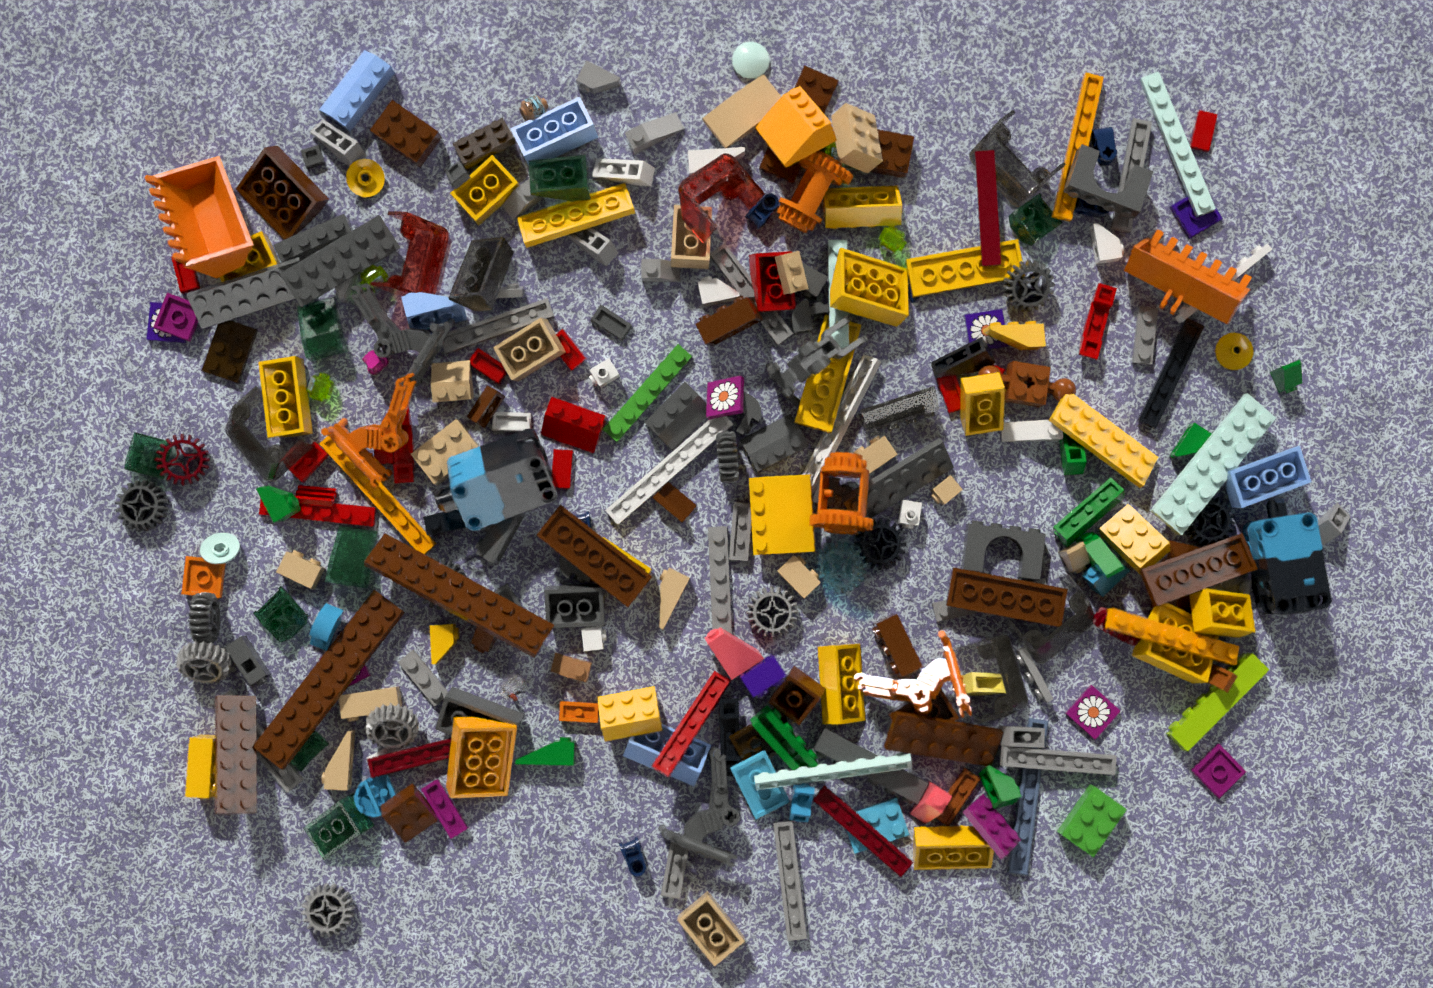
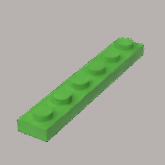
[603,344,692,442]

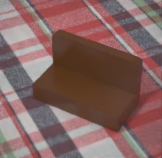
[467,386,505,429]
[653,482,696,523]

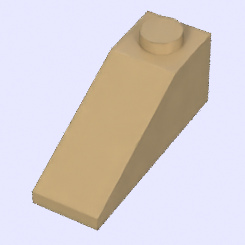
[659,567,690,629]
[321,730,355,790]

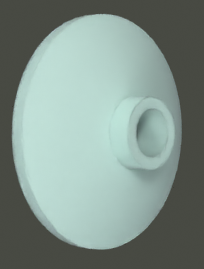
[200,533,240,564]

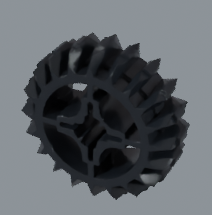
[1185,497,1236,547]
[854,518,906,570]

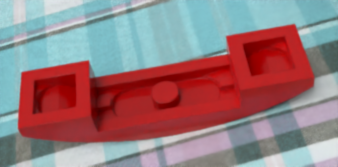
[1078,283,1117,360]
[393,406,415,483]

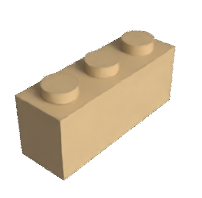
[339,686,402,722]

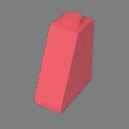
[705,627,764,680]
[909,781,952,824]

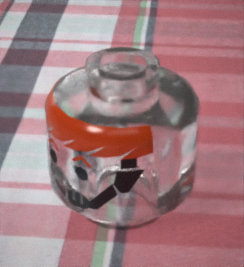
[499,673,528,701]

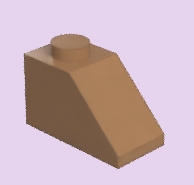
[551,653,593,682]

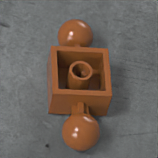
[977,361,1076,407]

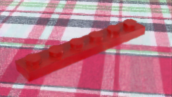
[259,499,377,527]
[652,671,731,778]

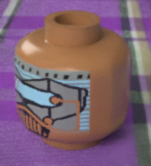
[519,95,549,121]

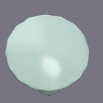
[732,42,770,79]

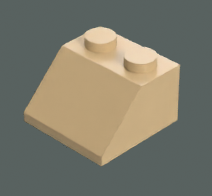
[431,360,474,402]

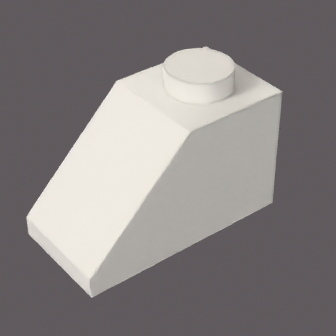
[1089,223,1124,264]
[698,276,740,307]

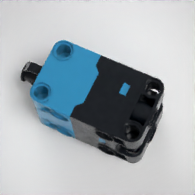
[434,429,557,531]
[1243,496,1332,615]

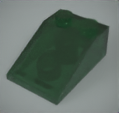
[529,155,591,201]
[297,297,348,361]
[325,525,378,588]
[303,793,374,860]

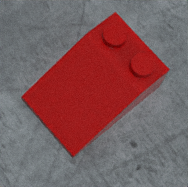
[749,251,796,312]

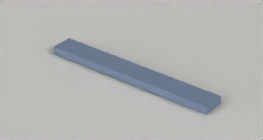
[1007,718,1048,876]

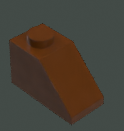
[471,627,497,653]

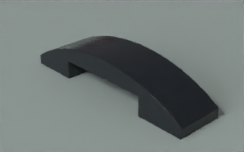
[719,698,741,776]

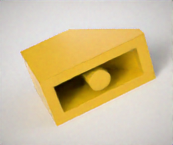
[429,624,460,664]

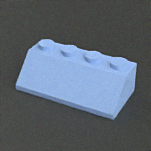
[319,50,395,132]
[511,97,598,169]
[1226,446,1311,508]
[623,724,711,786]

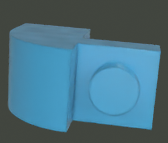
[309,603,344,651]
[789,783,815,823]

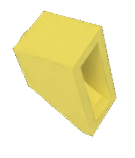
[962,672,1007,696]

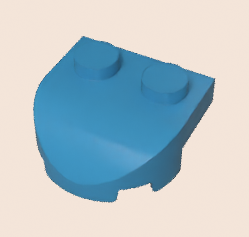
[354,774,396,817]

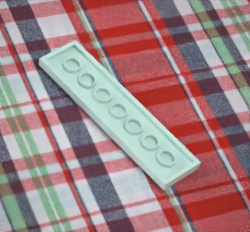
[1150,393,1276,536]

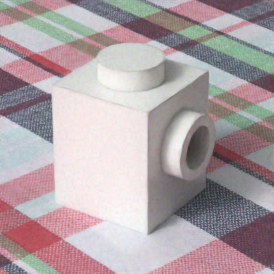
[589,358,620,388]
[898,500,922,529]
[581,626,607,651]

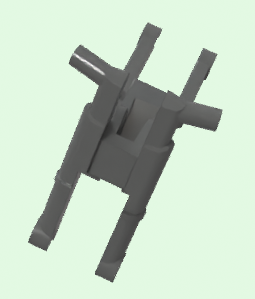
[351,283,455,387]
[765,314,868,407]
[658,747,740,867]

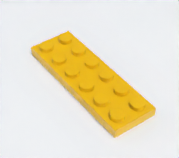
[517,183,635,248]
[905,239,1025,298]
[794,314,861,434]
[1049,394,1158,488]

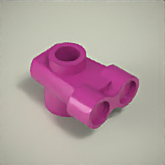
[362,350,389,375]

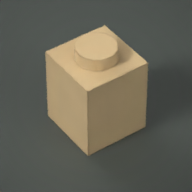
[930,475,963,505]

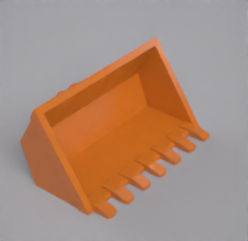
[144,156,254,279]
[1124,230,1252,325]

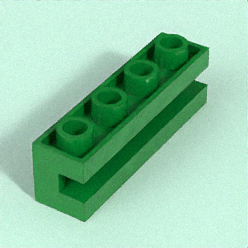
[1053,477,1125,547]
[750,705,819,771]

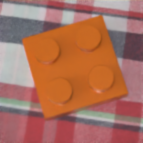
[181,556,226,598]

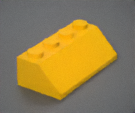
[823,185,902,229]
[258,356,313,438]
[818,643,865,724]
[913,825,994,870]

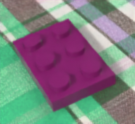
[963,794,1021,859]

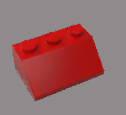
[540,396,607,453]

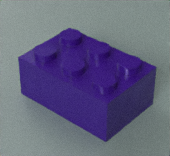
[740,654,787,698]

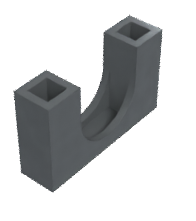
[1063,144,1153,219]
[961,520,1046,580]

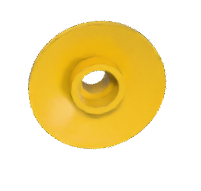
[346,159,385,197]
[1215,332,1253,370]

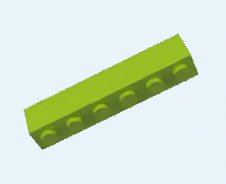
[1166,653,1269,752]

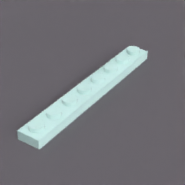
[1140,71,1216,217]
[754,753,912,790]

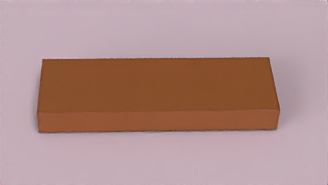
[936,767,981,826]

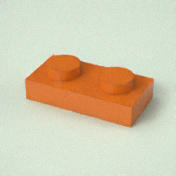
[559,701,599,723]

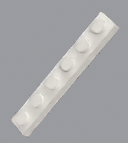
[1175,243,1272,324]

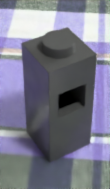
[225,636,271,686]

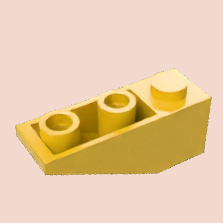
[983,321,1046,350]

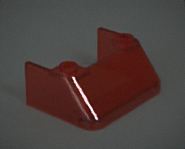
[678,153,765,243]
[370,211,449,296]

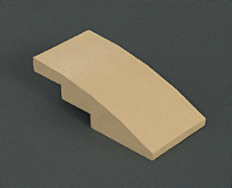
[702,74,781,148]

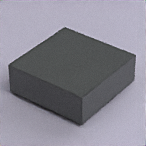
[301,144,325,169]

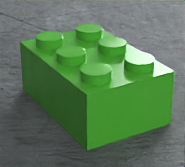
[1057,784,1127,858]

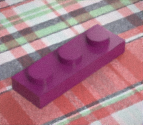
[421,778,468,839]

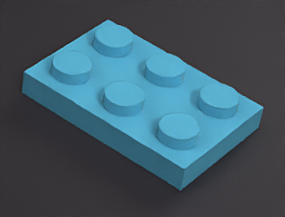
[730,750,790,819]
[846,797,910,854]

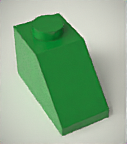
[1270,359,1303,394]
[1169,422,1212,458]
[256,486,301,523]
[979,765,1022,809]

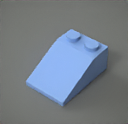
[401,292,467,330]

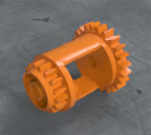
[777,150,853,233]
[809,452,873,534]

